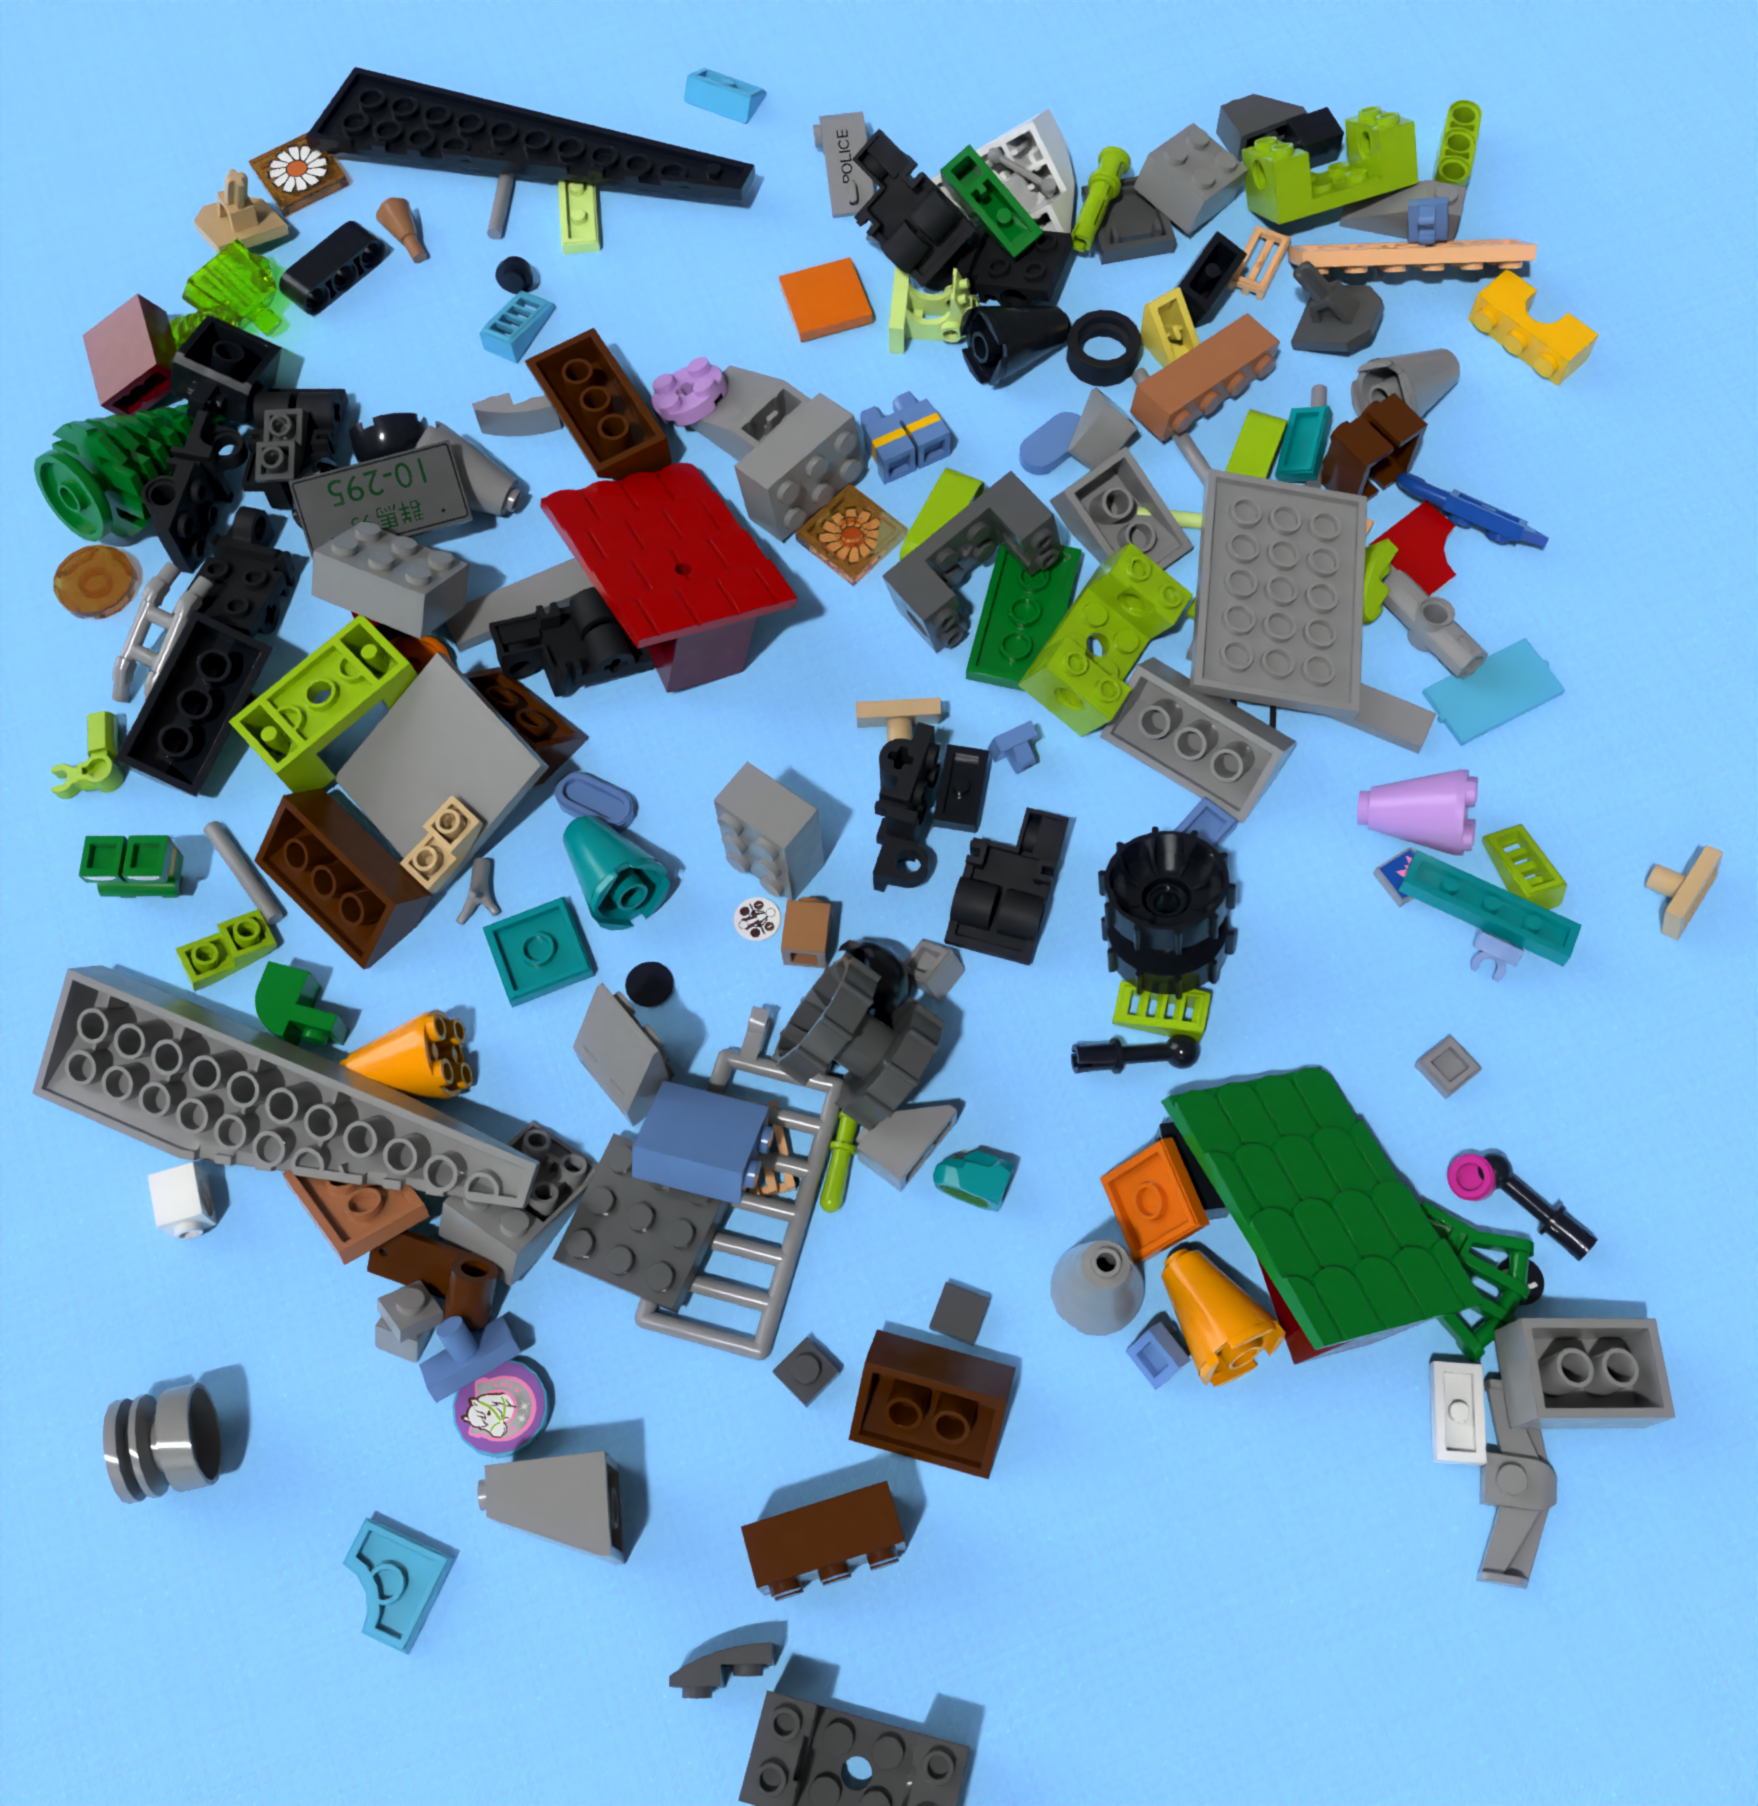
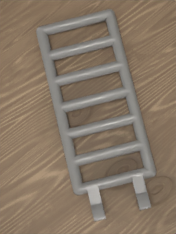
[634,1006,844,1360]

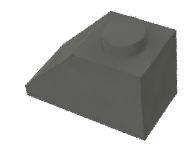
[1216,94,1307,162]

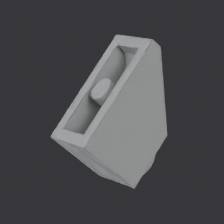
[856,1105,957,1193]

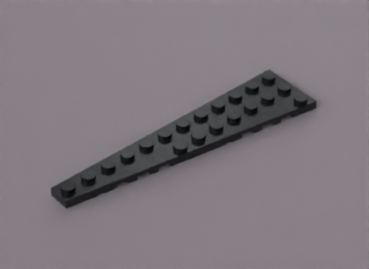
[306,67,755,201]

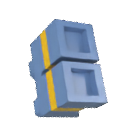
[860,391,951,485]

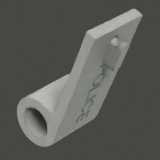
[813,111,874,218]

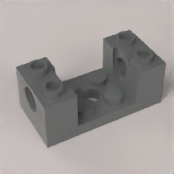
[882,471,1062,654]
[738,1690,970,1806]

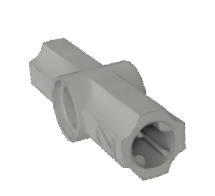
[1383,569,1488,679]

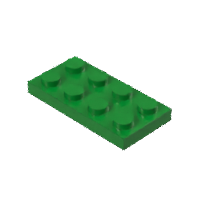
[966,545,1082,691]

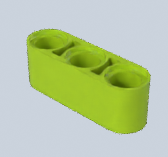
[1432,100,1482,187]
[1225,409,1288,479]
[899,467,985,561]

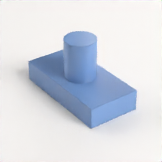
[419,1315,522,1403]

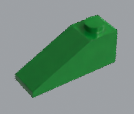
[940,144,1044,259]

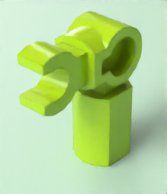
[51,711,124,799]

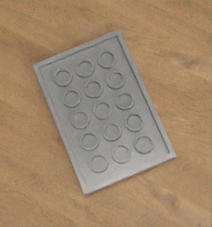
[1190,469,1367,720]

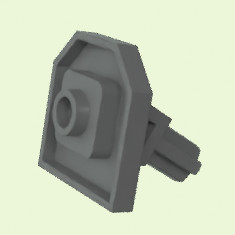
[1291,261,1385,351]

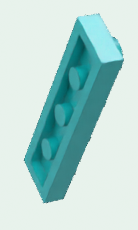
[1398,850,1582,967]

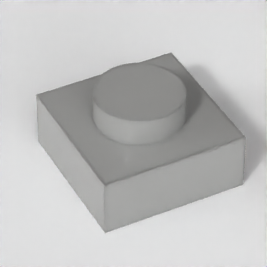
[377,1280,443,1343]

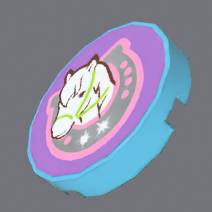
[452,1360,550,1458]

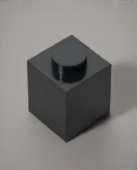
[1281,107,1344,169]

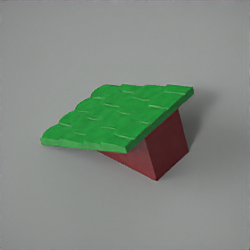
[1161,1067,1485,1365]

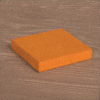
[779,257,873,342]
[1100,1137,1210,1263]

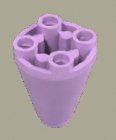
[1357,769,1478,856]

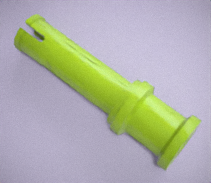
[1071,146,1131,252]

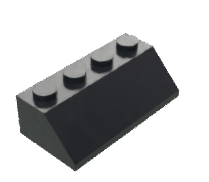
[115,609,273,798]

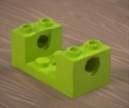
[1241,106,1418,225]
[1018,542,1193,737]
[228,615,418,793]

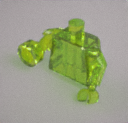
[170,238,282,350]

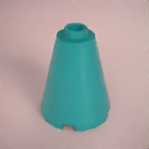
[563,815,670,931]

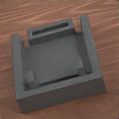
[1081,176,1176,265]

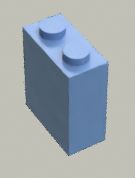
[632,1080,774,1205]

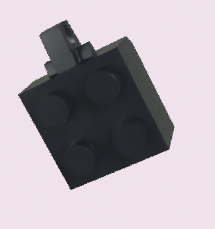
[169,314,282,425]

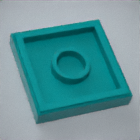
[482,896,595,1008]

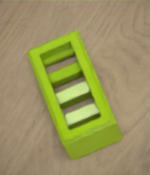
[1482,824,1567,910]
[1112,981,1211,1043]

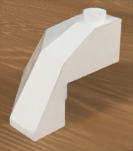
[930,108,1075,233]

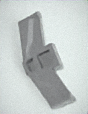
[1476,1379,1557,1589]

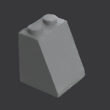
[477,1451,625,1565]

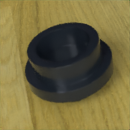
[495,256,534,294]

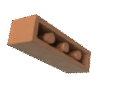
[1130,313,1280,441]

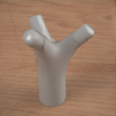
[456,858,500,925]

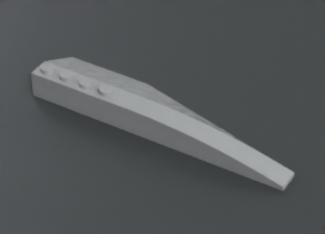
[32,965,540,1208]

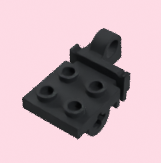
[852,129,978,287]
[925,224,1073,306]
[241,389,348,509]
[141,410,248,574]
[172,506,295,638]
[489,587,654,697]
[873,722,940,892]
[944,807,1069,966]

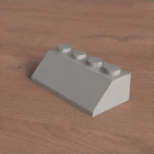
[1100,657,1297,823]

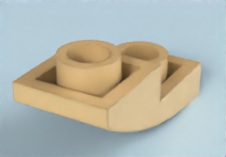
[400,795,483,895]

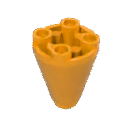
[339,1009,473,1099]

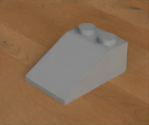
[1049,446,1194,569]

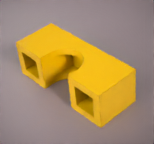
[1468,269,1599,386]

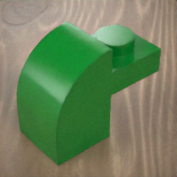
[255,961,350,1047]

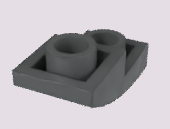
[255,408,309,483]
[669,1642,776,1699]

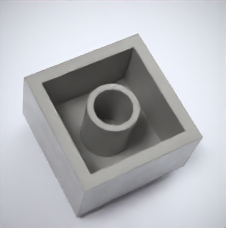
[1133,123,1249,234]

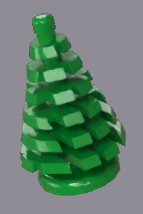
[34,404,225,542]

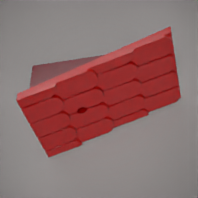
[540,463,798,693]

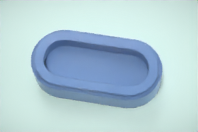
[1019,412,1081,475]
[555,772,635,833]

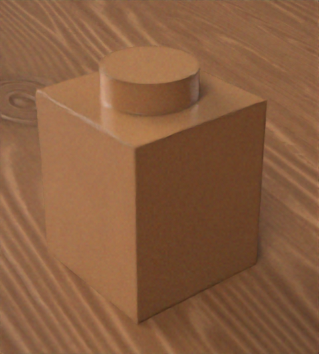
[781,897,833,968]

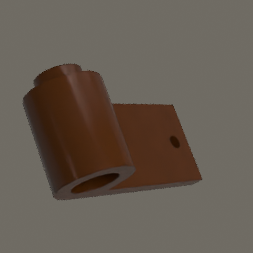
[367,1230,499,1332]

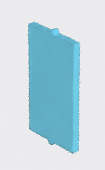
[1422,638,1565,746]

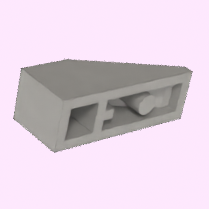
[1339,180,1467,241]

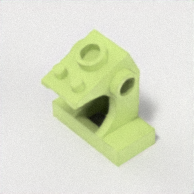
[888,267,980,354]

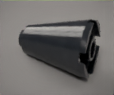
[960,306,1071,386]

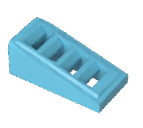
[479,290,555,363]

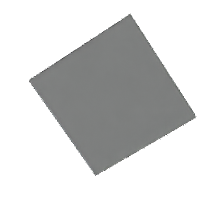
[335,652,549,893]

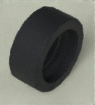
[1066,310,1141,387]

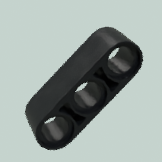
[279,221,386,315]

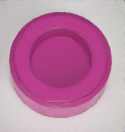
[1447,1154,1496,1201]

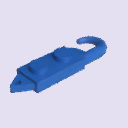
[1396,472,1549,547]

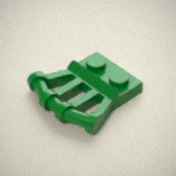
[1420,1201,1534,1362]

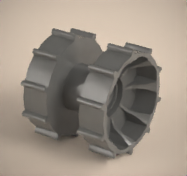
[770,952,946,1131]

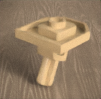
[194,169,289,257]

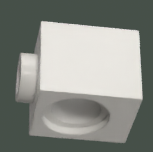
[147,1162,217,1240]

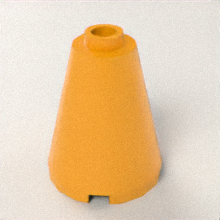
[1161,1249,1286,1387]

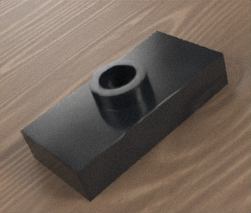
[933,744,989,833]

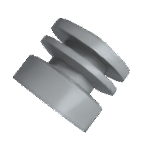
[103,1382,222,1504]

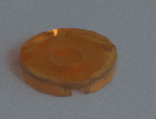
[53,544,137,619]

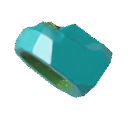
[933,1150,1015,1212]

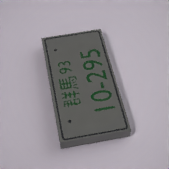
[288,440,473,560]

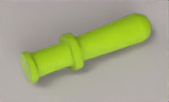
[820,1112,858,1213]

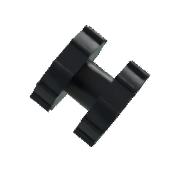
[1098,826,1236,1000]

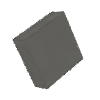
[929,1282,990,1346]

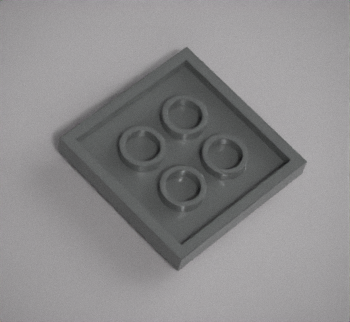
[552,1133,729,1314]

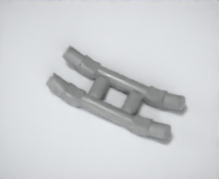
[112,562,213,702]

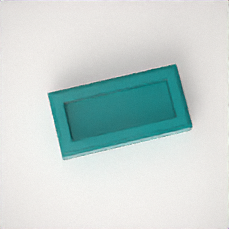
[1275,406,1333,482]

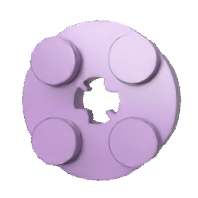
[651,357,728,427]

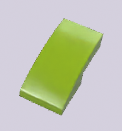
[1363,538,1399,624]
[175,909,277,991]

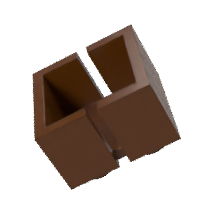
[1321,393,1428,502]

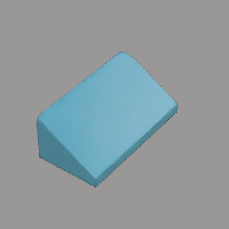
[684,68,766,123]

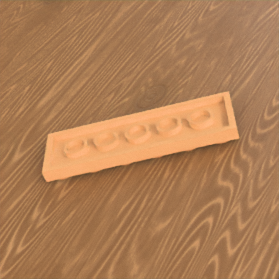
[1288,239,1537,274]

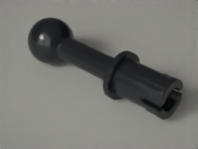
[1071,1034,1200,1074]
[1478,1152,1598,1261]

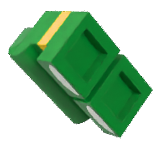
[78,835,184,898]

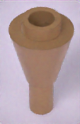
[376,197,427,263]

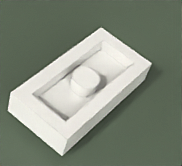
[1429,1361,1487,1466]

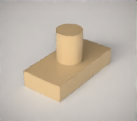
[856,697,941,743]
[1646,845,1723,940]

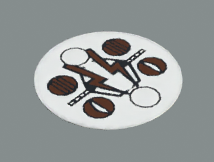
[733,897,781,941]

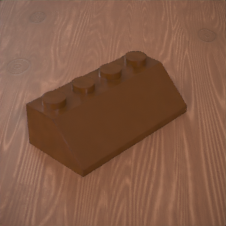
[525,328,672,480]
[254,788,432,970]

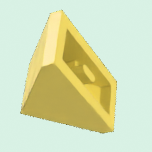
[1140,287,1200,368]

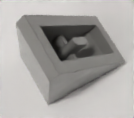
[1067,387,1138,470]

